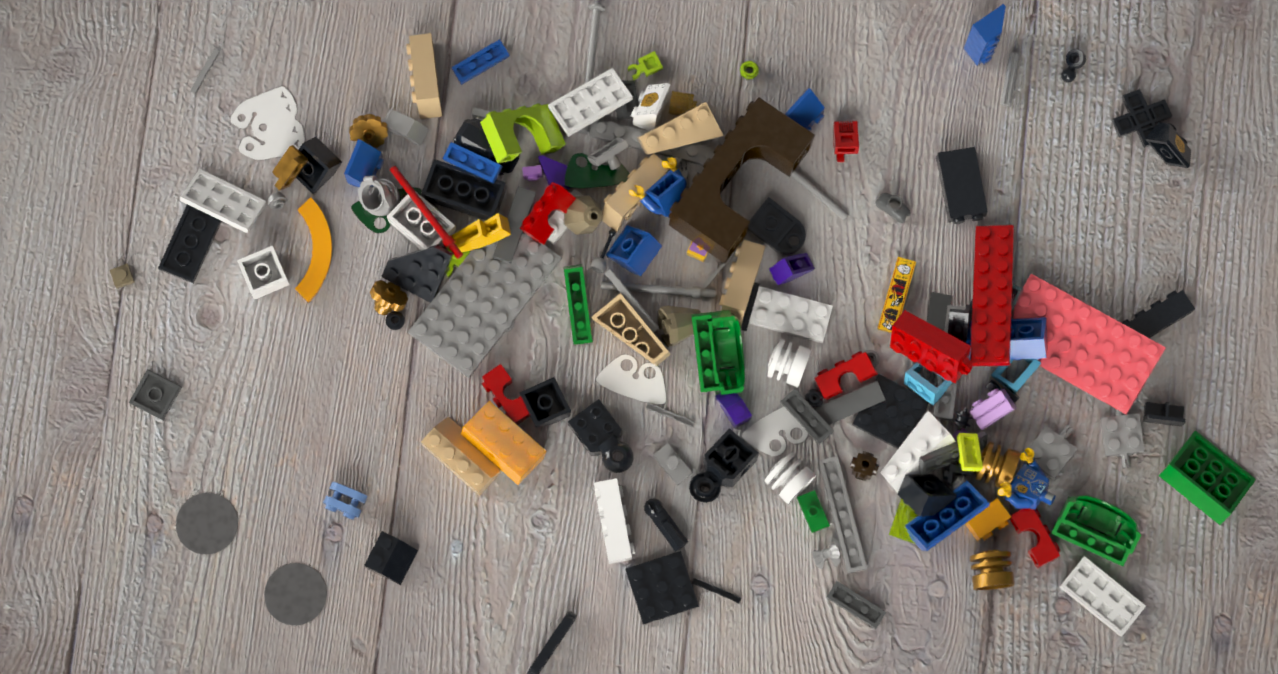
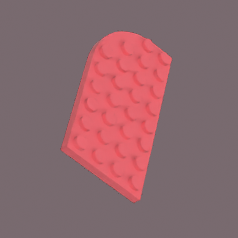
[1013,274,1166,415]

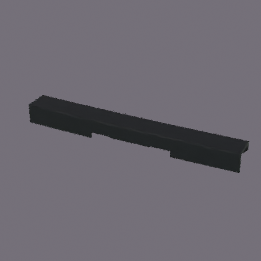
[741,283,760,331]
[692,578,742,604]

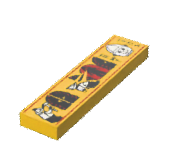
[877,257,916,333]

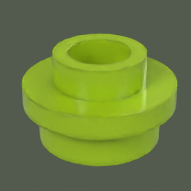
[740,61,759,80]

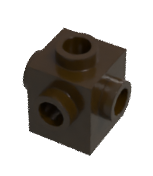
[850,451,879,481]

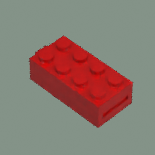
[890,310,973,384]

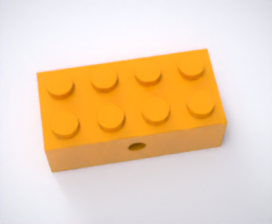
[461,401,547,485]

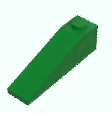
[563,264,592,345]

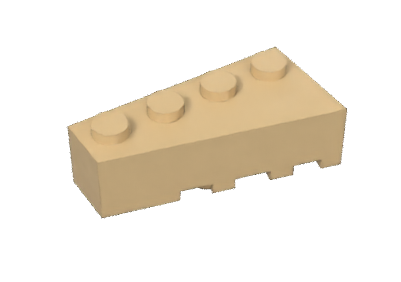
[406,33,442,119]
[637,102,724,154]
[602,153,670,233]
[719,239,765,328]
[591,293,671,367]

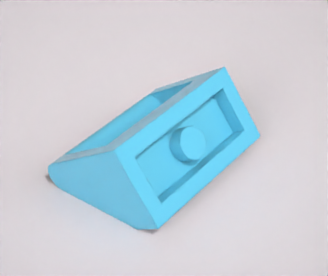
[991,359,1041,394]
[904,363,952,405]

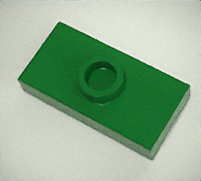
[797,490,830,534]

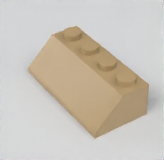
[421,417,502,496]

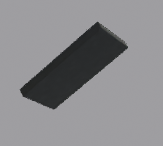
[158,204,222,284]

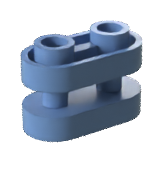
[323,481,368,520]

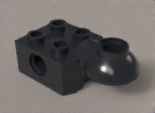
[568,399,634,473]
[689,428,759,503]

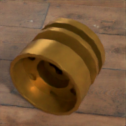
[975,441,1021,488]
[970,550,1015,590]

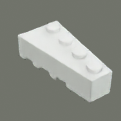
[880,411,956,493]
[594,478,635,564]

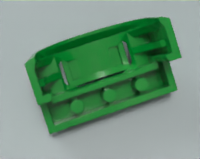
[691,310,745,395]
[1051,495,1141,566]

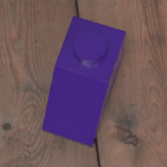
[538,155,573,190]
[769,252,815,285]
[715,393,752,429]

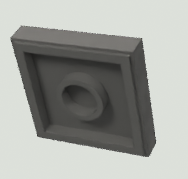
[129,369,182,421]

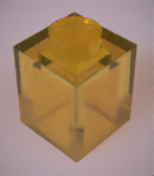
[669,91,697,116]

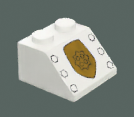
[631,83,671,131]

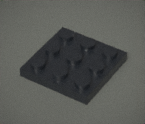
[852,374,929,449]
[625,551,699,625]

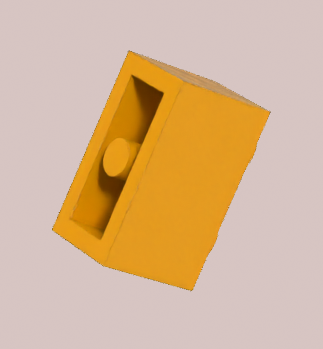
[965,498,1011,541]

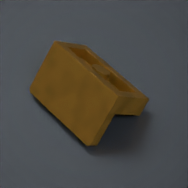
[272,145,308,191]

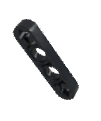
[527,610,577,674]

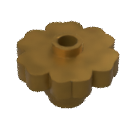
[349,114,388,148]
[370,280,408,315]

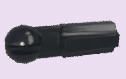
[644,498,689,552]

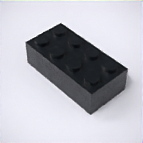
[421,159,507,220]

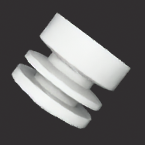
[767,339,812,387]
[764,452,816,504]

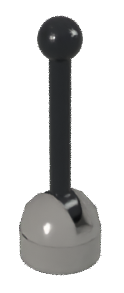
[590,229,616,273]

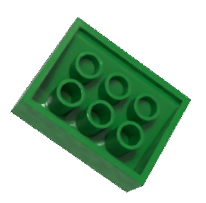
[1159,430,1256,525]

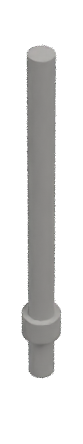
[791,169,849,220]
[601,281,716,298]

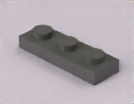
[780,389,834,445]
[826,581,886,629]

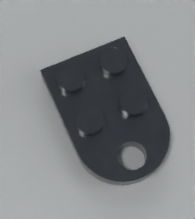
[748,197,806,255]

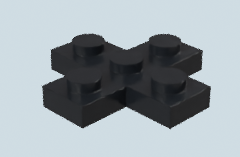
[1112,89,1172,148]

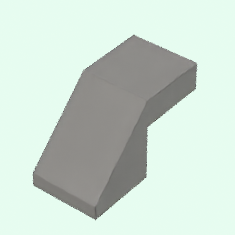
[383,109,429,146]

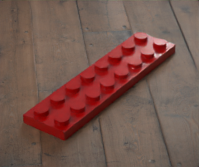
[970,225,1015,366]

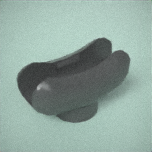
[875,193,911,223]

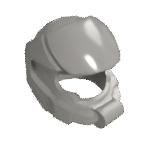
[358,176,400,216]

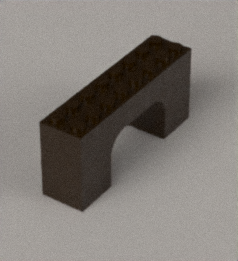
[668,97,815,263]

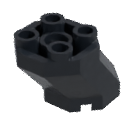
[454,119,519,176]

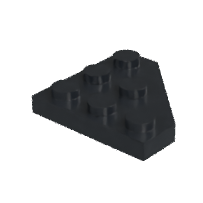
[381,245,454,303]

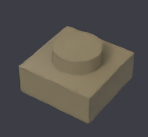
[110,263,135,289]

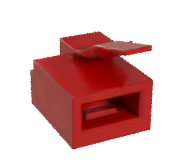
[833,121,859,162]

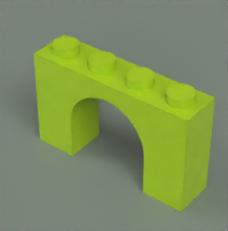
[480,103,566,163]

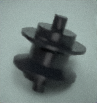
[952,408,973,431]

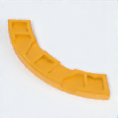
[295,197,332,303]

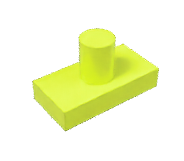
[957,433,983,472]

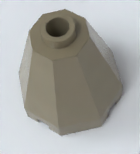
[563,195,602,235]
[657,305,701,347]

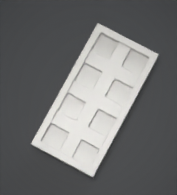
[548,68,633,137]
[180,169,266,233]
[749,286,833,343]
[1059,556,1146,637]

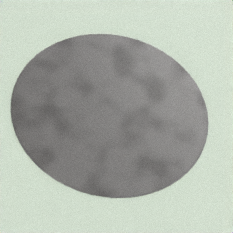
[176,493,238,554]
[264,563,327,625]

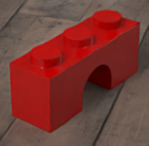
[519,182,576,245]
[814,351,878,400]
[481,364,530,425]
[1009,508,1060,569]

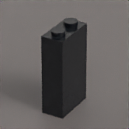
[936,147,988,224]

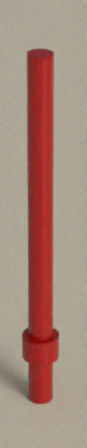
[390,166,463,259]

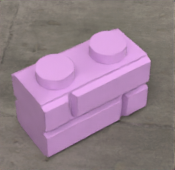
[969,388,1017,430]

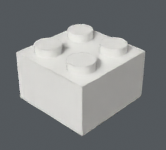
[237,246,290,300]

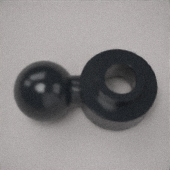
[1061,49,1086,83]

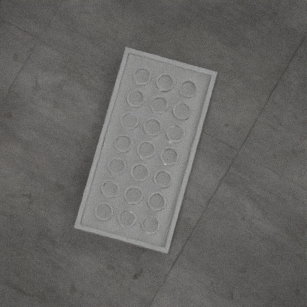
[408,214,562,378]

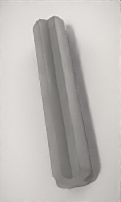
[1000,52,1020,107]

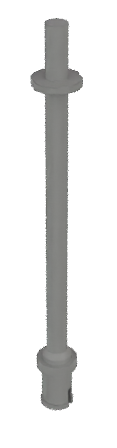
[578,0,605,134]

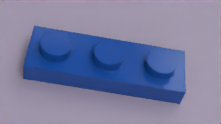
[451,39,510,85]
[443,142,502,183]

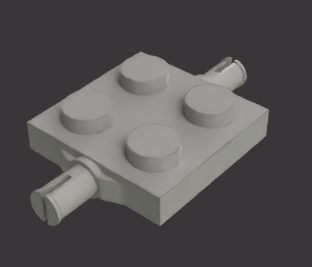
[1100,409,1145,468]
[1025,425,1078,480]

